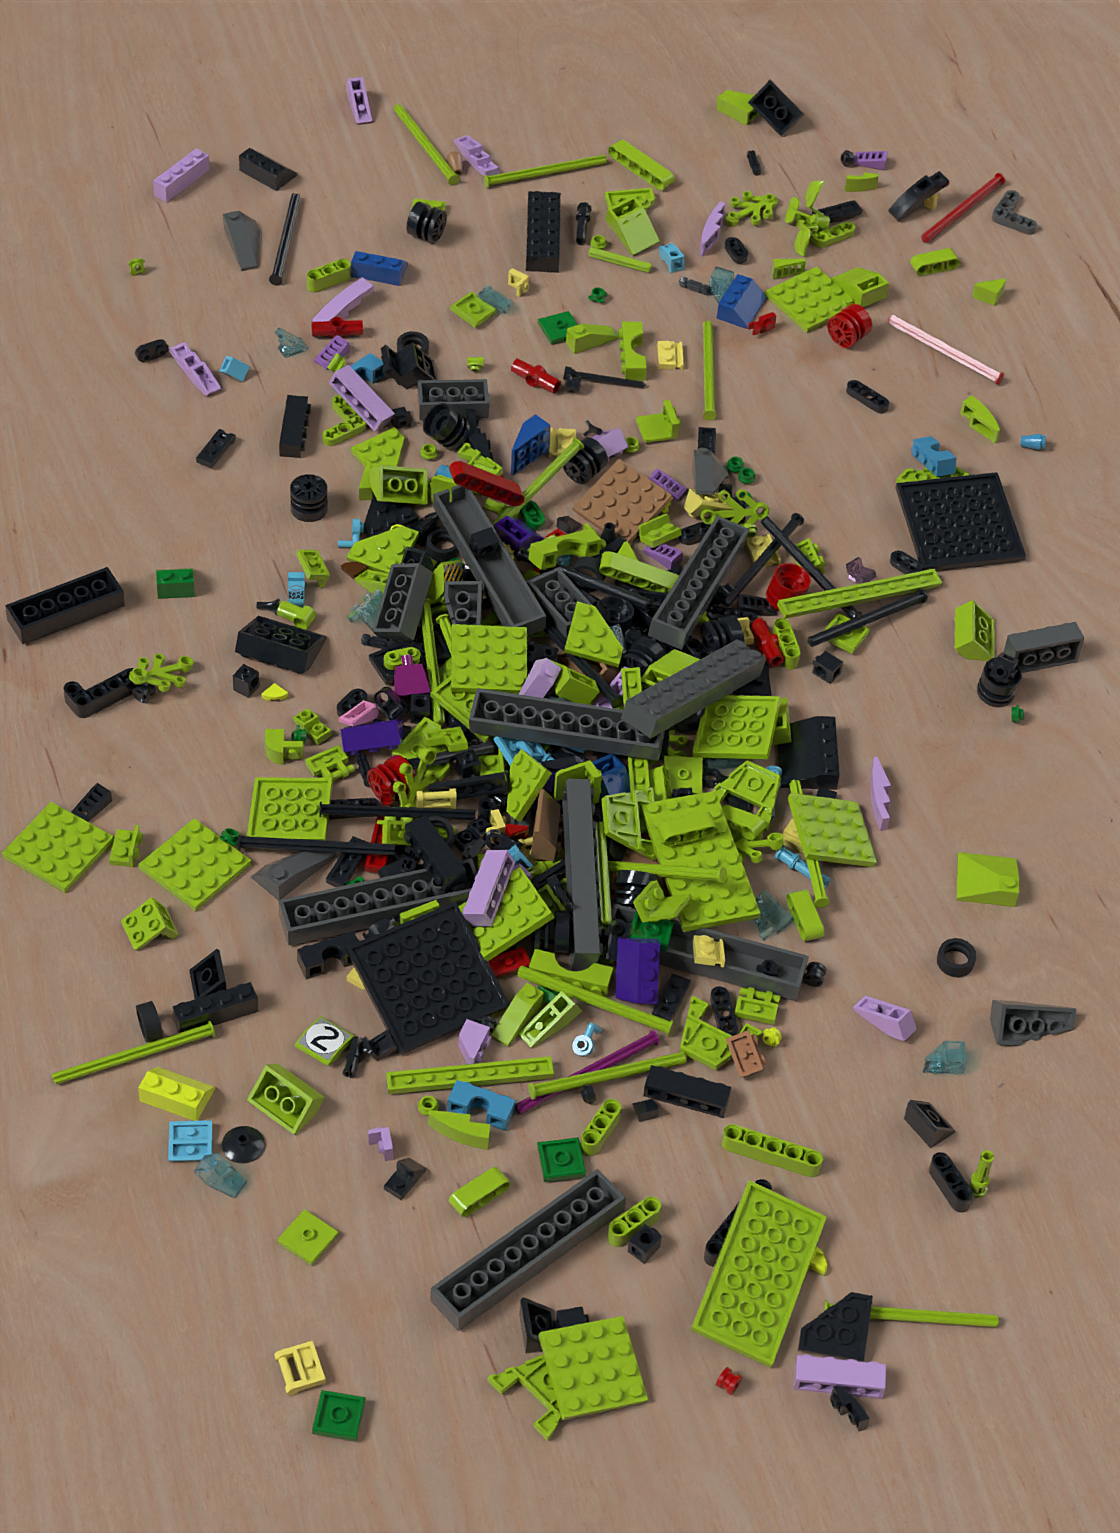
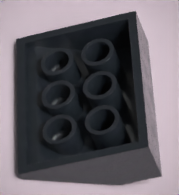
[235,615,327,674]
[777,716,840,790]

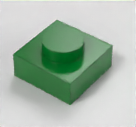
[538,986,559,1003]

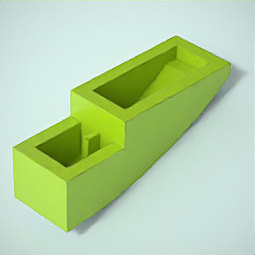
[960,395,1000,443]
[428,1110,491,1150]

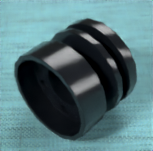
[406,201,447,243]
[423,403,470,449]
[562,437,608,484]
[290,474,328,522]
[596,596,634,644]
[700,614,745,652]
[618,637,666,677]
[977,657,1022,707]
[613,870,659,909]
[530,911,569,953]

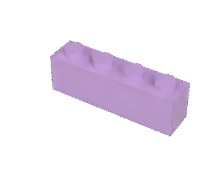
[153,148,210,203]
[329,365,395,432]
[462,850,515,926]
[794,1354,886,1399]

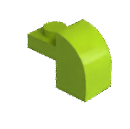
[265,729,303,765]

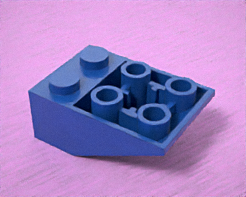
[511,414,551,476]
[592,754,630,803]

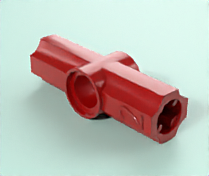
[311,317,363,339]
[511,358,561,394]
[750,618,785,667]

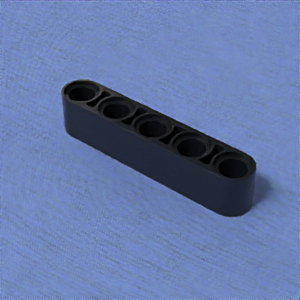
[704,1179,772,1267]

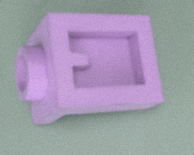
[368,1127,393,1161]

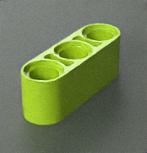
[910,248,960,276]
[307,259,351,292]
[772,618,801,670]
[648,765,673,801]
[722,805,766,841]
[658,811,718,847]
[786,889,824,942]
[580,1099,621,1156]
[448,1167,511,1218]
[608,1196,661,1247]

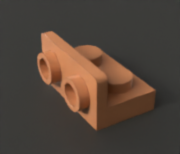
[726,1030,766,1078]

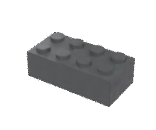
[417,379,489,420]
[372,563,433,641]
[527,567,593,639]
[1003,622,1084,673]

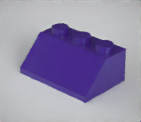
[340,719,403,755]
[615,937,660,1004]

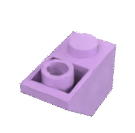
[458,1019,492,1064]

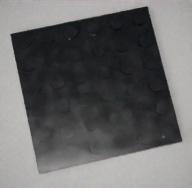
[895,472,1026,571]
[346,901,510,1055]

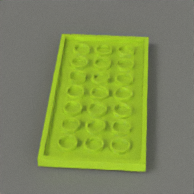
[640,791,761,932]
[690,1180,827,1368]

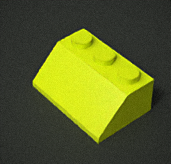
[138,1067,215,1121]

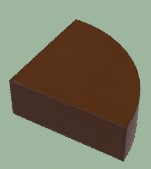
[341,562,367,579]

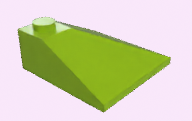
[956,852,1019,907]

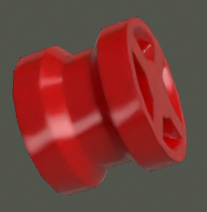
[716,1367,743,1395]

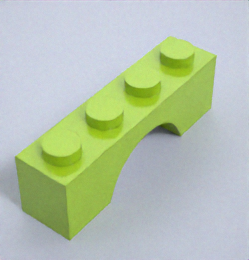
[618,321,647,381]
[528,529,602,570]
[529,949,613,997]

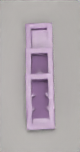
[454,135,500,176]
[700,201,726,256]
[312,277,374,322]
[169,342,221,396]
[870,757,891,831]

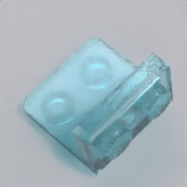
[346,589,383,637]

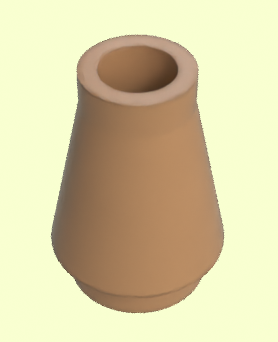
[446,151,463,176]

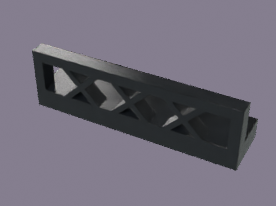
[428,772,509,800]

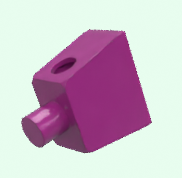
[393,655,431,699]

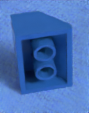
[351,251,408,286]
[717,274,766,329]

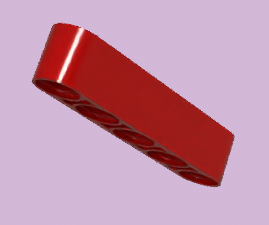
[449,461,525,507]

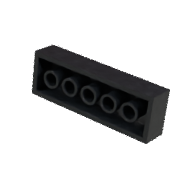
[526,191,561,273]
[5,567,125,645]

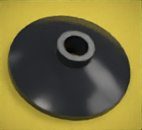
[222,1126,264,1163]

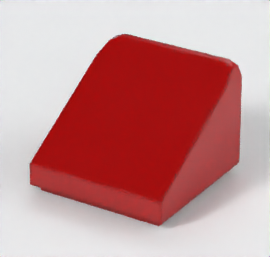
[505,824,528,840]

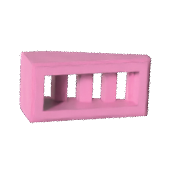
[338,700,380,726]

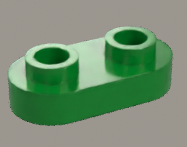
[520,500,545,530]

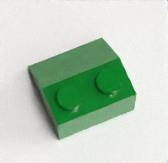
[156,568,195,599]

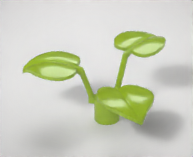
[785,181,830,257]

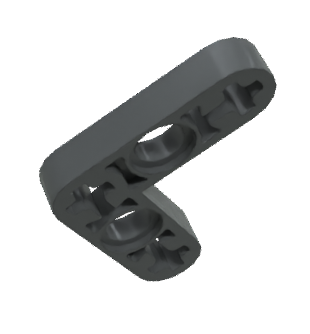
[992,190,1037,235]

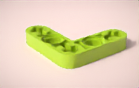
[795,213,855,248]
[322,395,367,446]

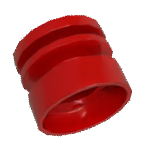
[827,303,873,348]
[765,563,811,610]
[367,755,415,805]

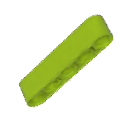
[608,139,675,191]
[599,551,679,593]
[721,1124,823,1177]

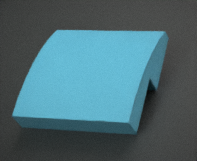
[493,736,546,765]
[168,1120,212,1162]

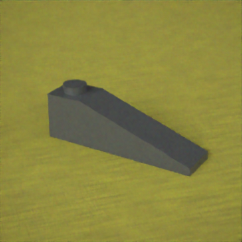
[223,211,260,271]
[692,448,728,495]
[444,581,484,625]
[251,851,336,900]
[990,1000,1076,1045]

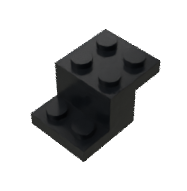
[381,342,438,389]

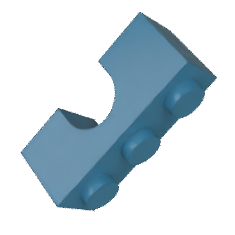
[334,353,385,394]
[911,436,957,477]
[447,1080,516,1131]

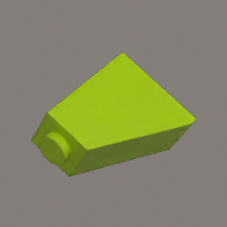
[716,90,760,125]

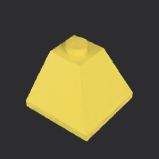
[684,488,733,518]

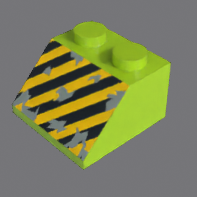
[427,560,463,604]

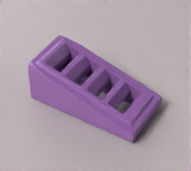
[853,151,888,170]
[314,335,350,369]
[648,468,687,501]
[643,544,683,569]

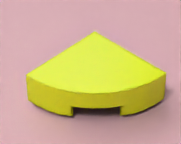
[262,683,288,701]
[808,1246,827,1276]

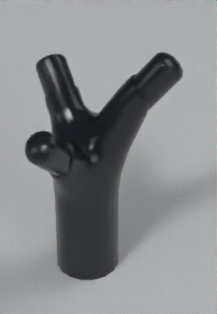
[583,420,602,436]
[256,598,281,615]

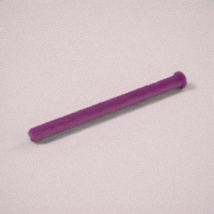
[515,1030,660,1114]

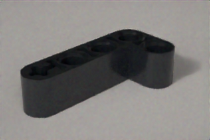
[63,668,139,718]

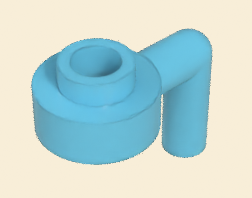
[338,518,364,548]
[572,1023,602,1057]

